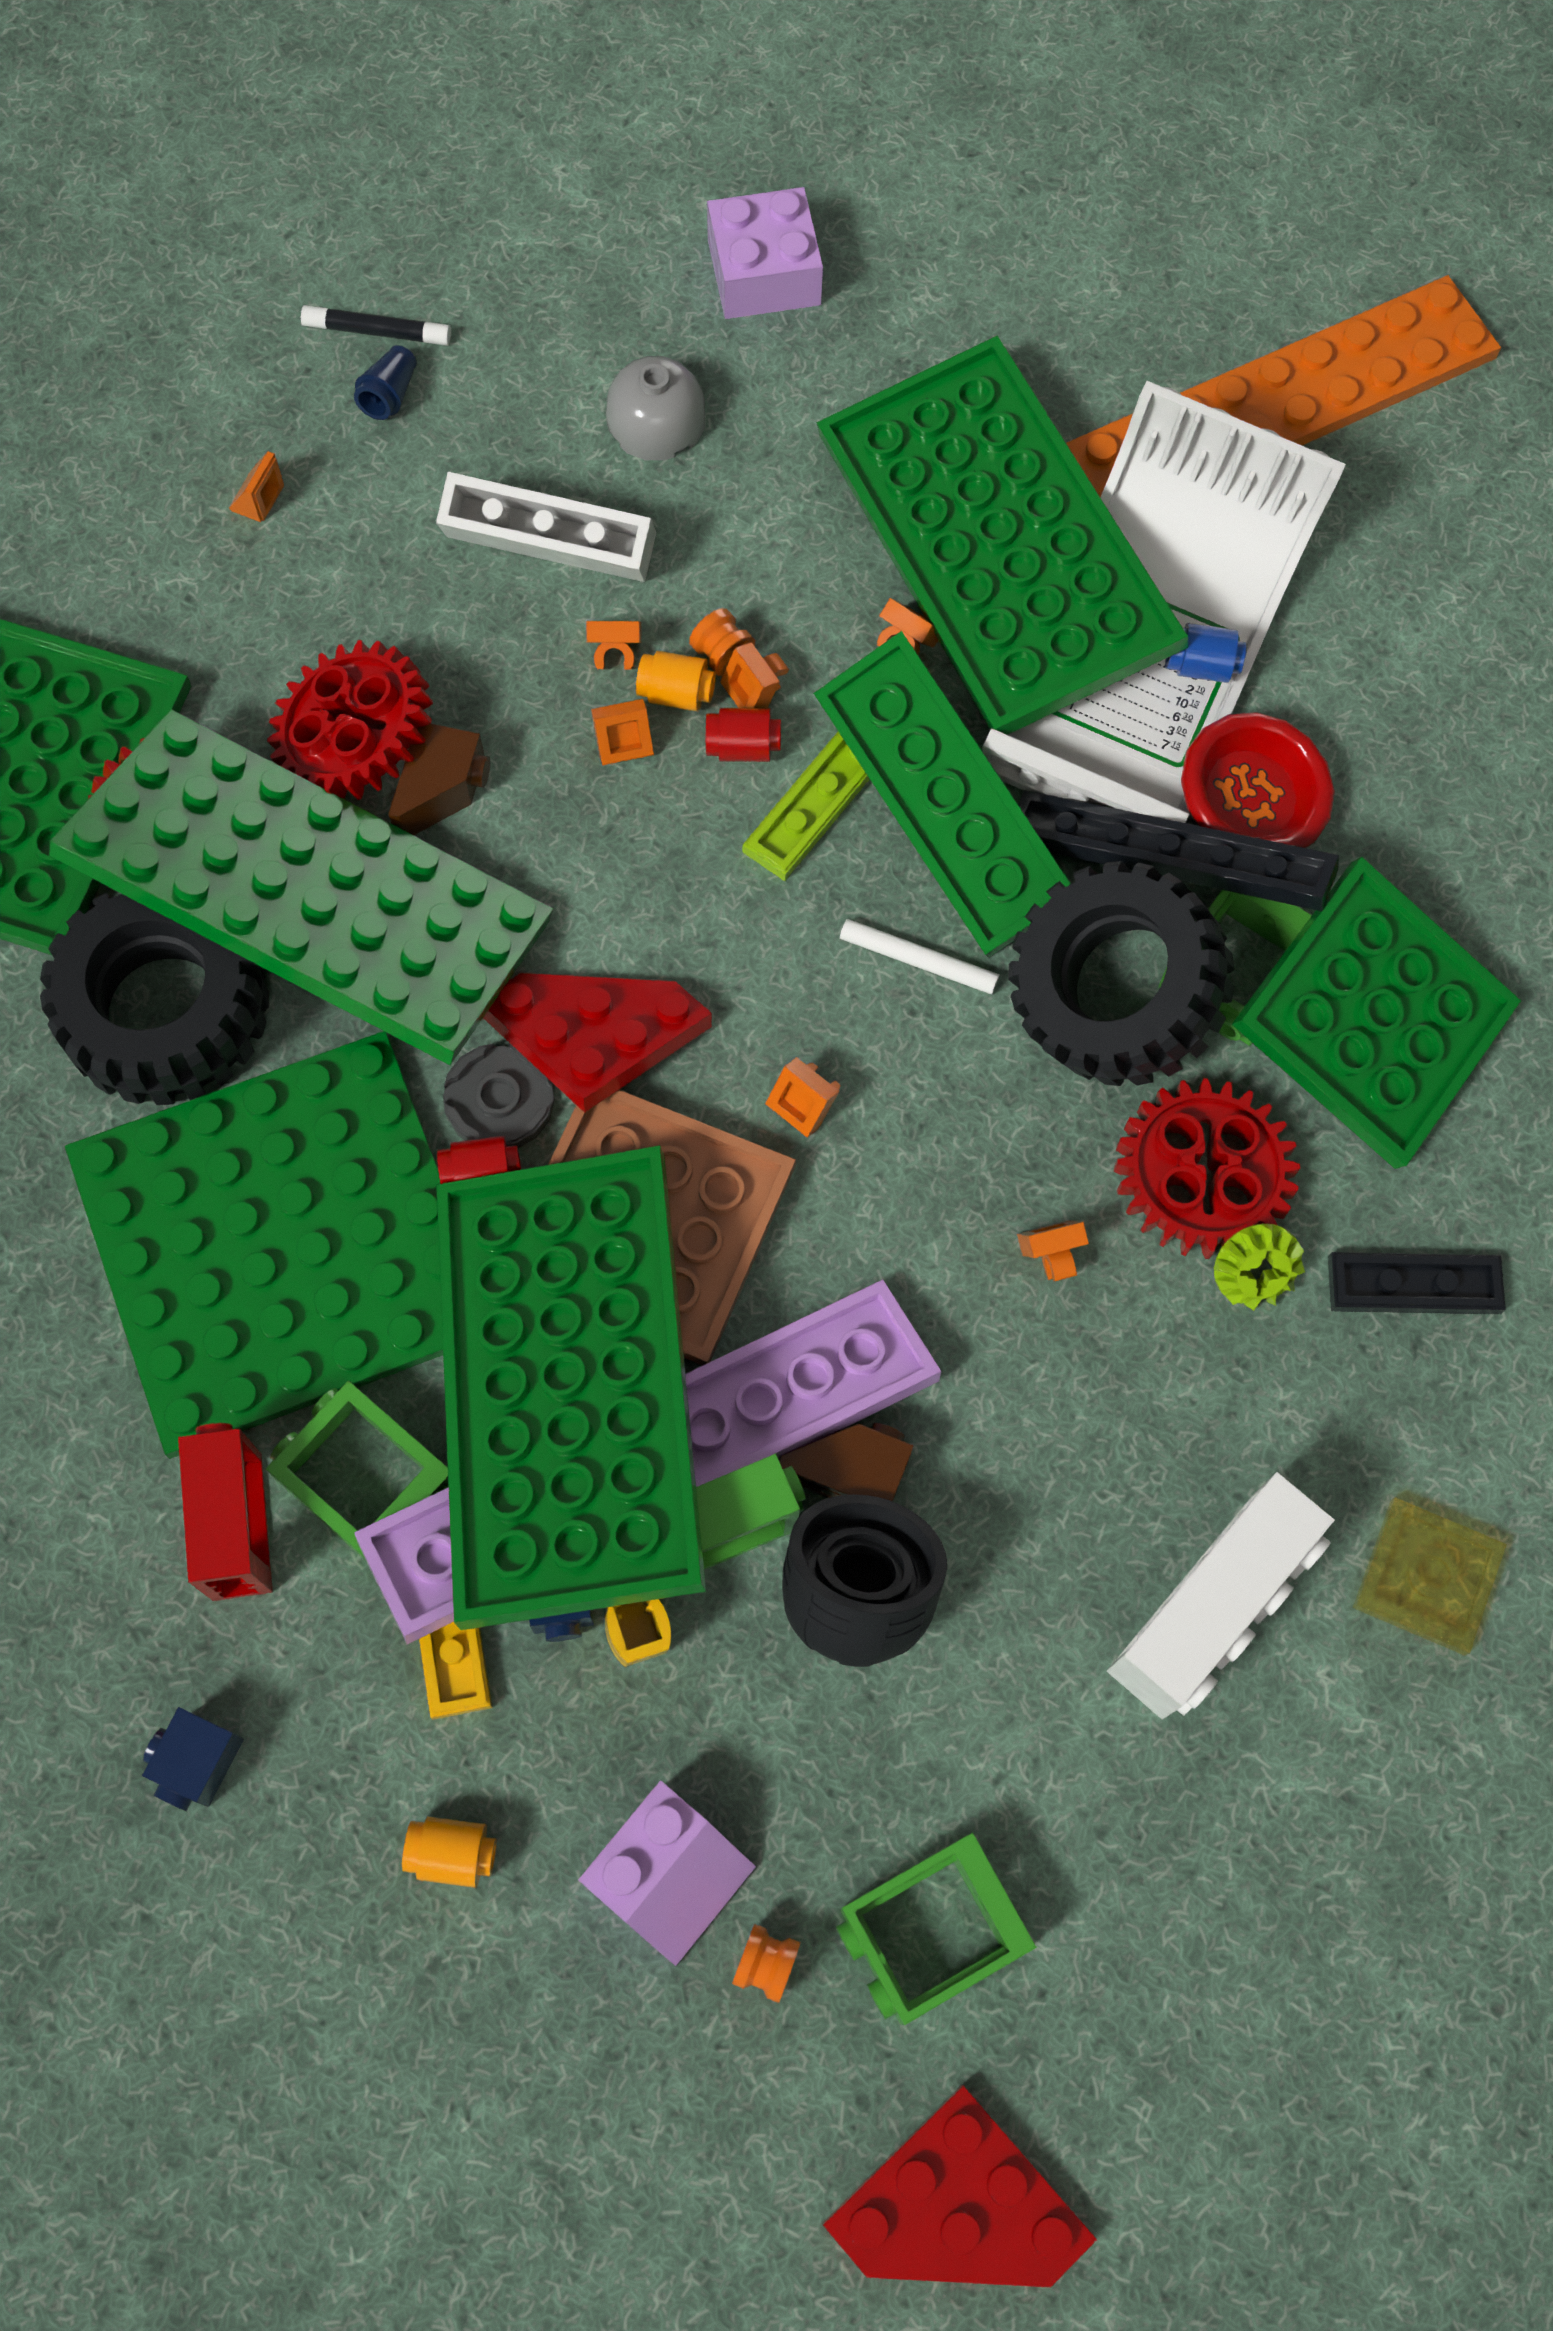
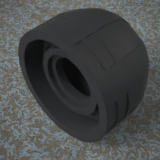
[782,1494,947,1667]

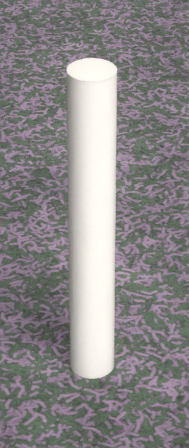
[840,919,1000,995]

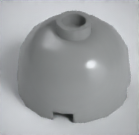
[606,356,705,460]

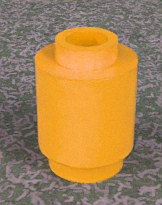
[636,651,716,712]
[402,1816,497,1888]

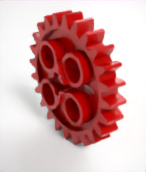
[267,640,433,800]
[1114,1078,1300,1259]

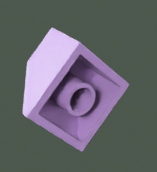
[578,1780,756,1966]

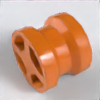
[689,608,756,676]
[732,1923,801,2003]

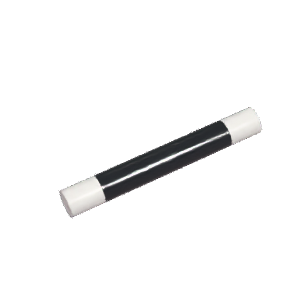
[301,305,451,346]

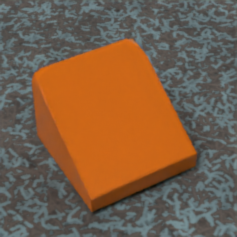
[229,451,284,522]

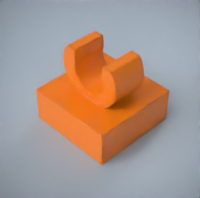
[877,598,938,655]
[586,621,642,670]
[720,642,789,708]
[591,699,654,766]
[765,1057,840,1138]
[1017,1220,1089,1281]

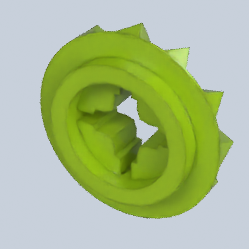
[1214,1224,1305,1311]

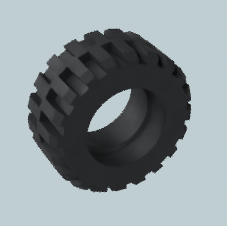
[1008,861,1235,1086]
[40,892,269,1105]

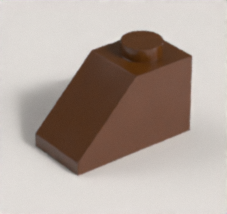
[388,724,491,835]
[779,1423,914,1502]

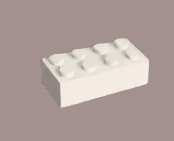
[1107,1472,1335,1720]

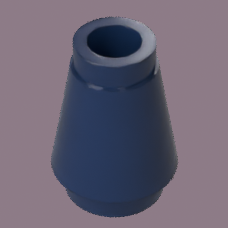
[354,345,417,420]

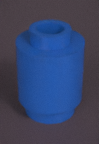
[1165,623,1246,683]

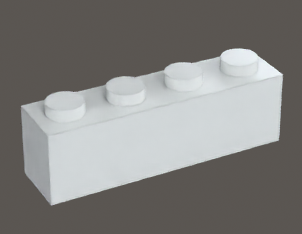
[436,472,657,582]

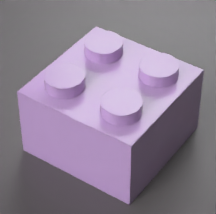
[707,187,823,319]

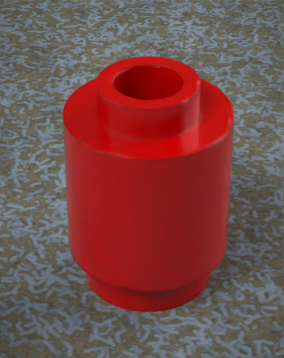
[706,708,781,762]
[437,1136,521,1184]

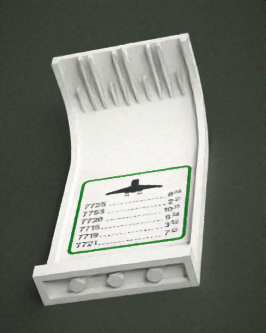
[982,381,1346,823]

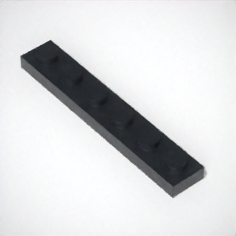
[1018,790,1339,911]

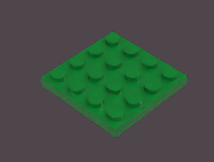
[1231,857,1521,1169]

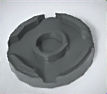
[443,1044,555,1148]

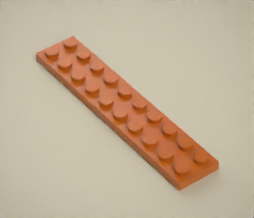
[1066,275,1501,497]

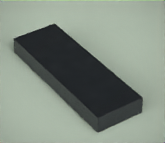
[1328,1252,1506,1314]

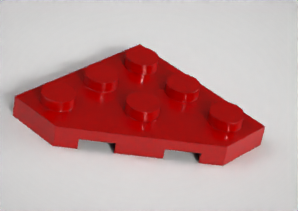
[483,973,712,1113]
[822,2085,1097,2288]

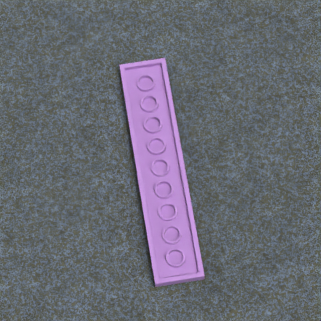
[354,1280,941,1644]

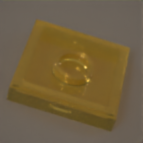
[1353,1497,1507,1656]

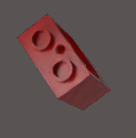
[178,1423,273,1601]

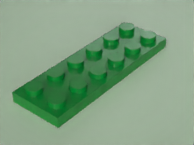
[813,631,1071,958]

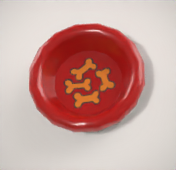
[1181,712,1335,848]

